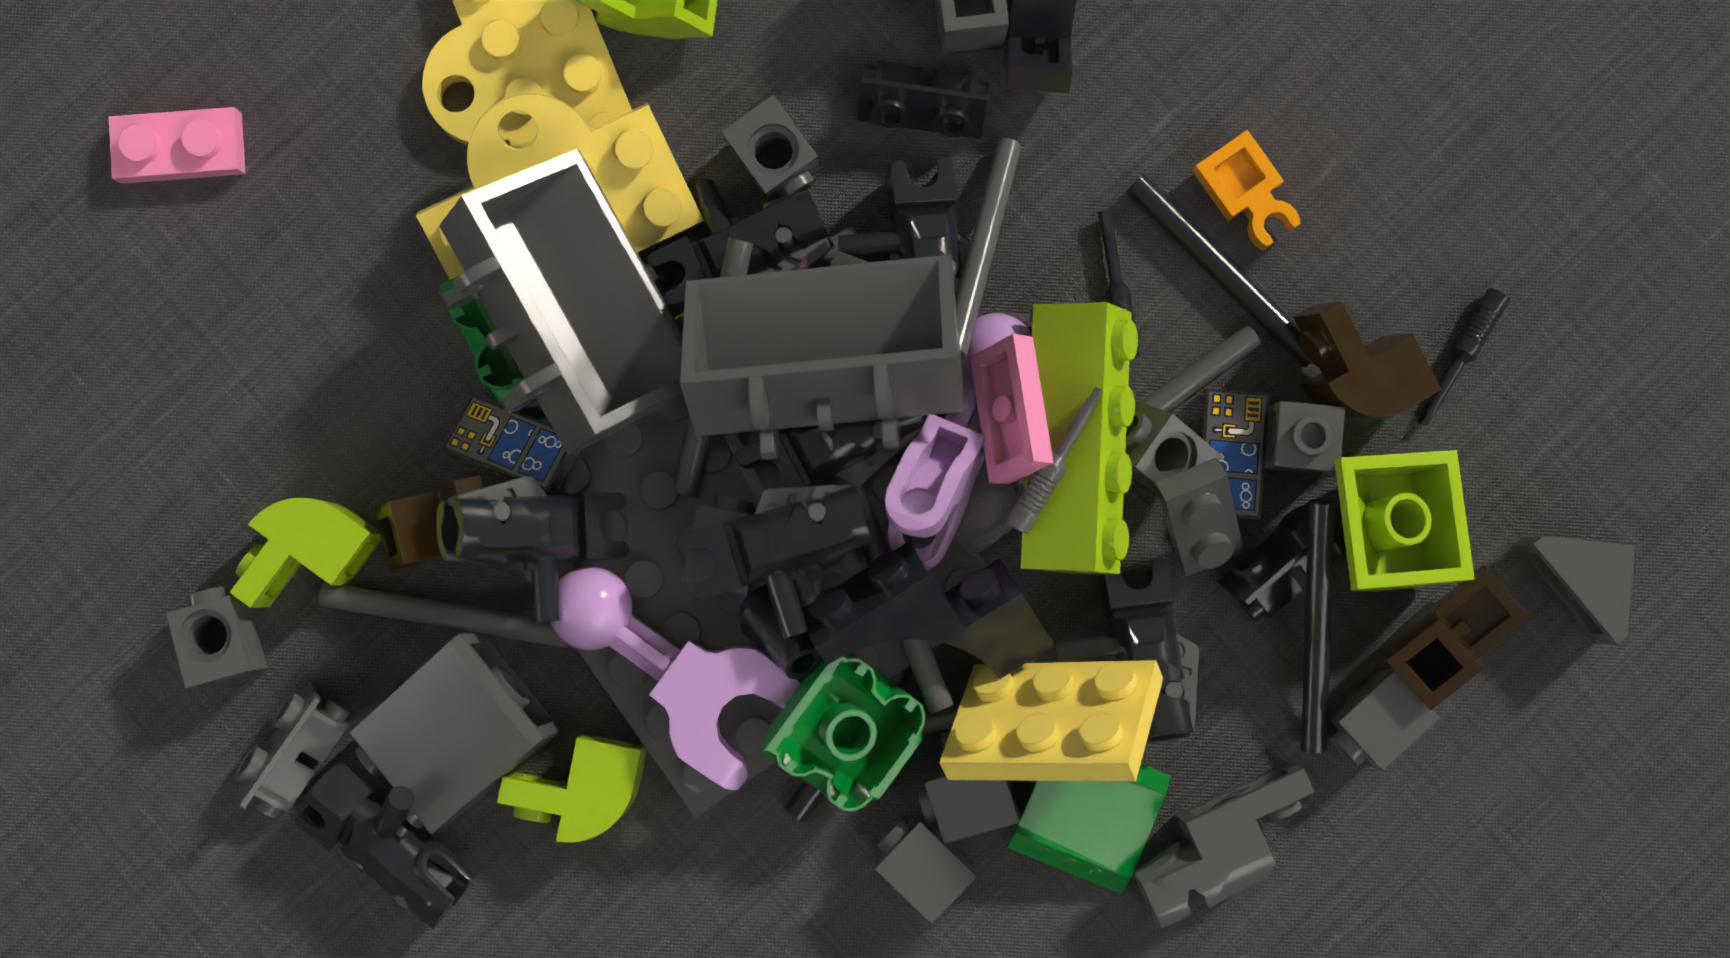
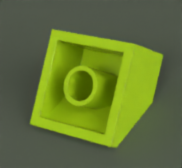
[1334,450,1475,592]

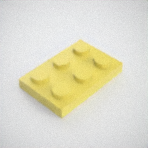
[939,660,1163,781]

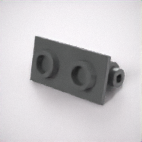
[234,681,351,818]

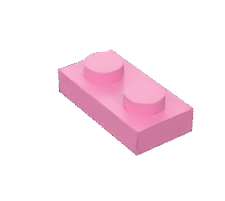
[108,107,246,184]
[970,334,1054,484]

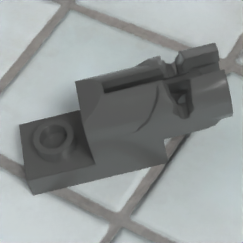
[1133,762,1315,929]

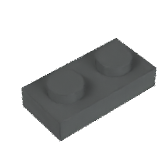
[1156,457,1244,577]

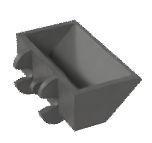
[439,149,683,456]
[680,255,964,460]

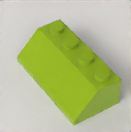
[1020,302,1138,574]

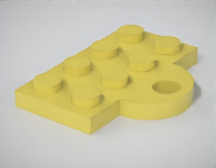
[422,0,632,148]
[416,93,704,279]

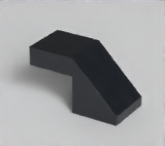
[1006,0,1076,93]

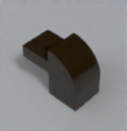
[1293,301,1441,417]
[375,475,489,572]
[1385,564,1530,711]

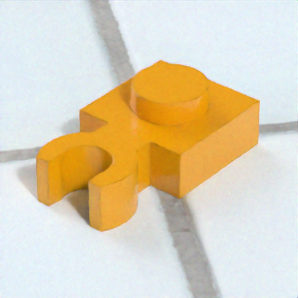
[1192,130,1301,251]

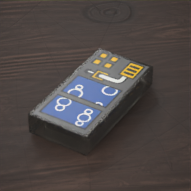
[1199,388,1269,520]
[442,394,582,496]

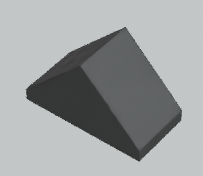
[1512,536,1635,645]

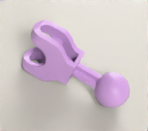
[885,313,1032,568]
[550,566,802,790]

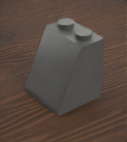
[350,632,563,834]

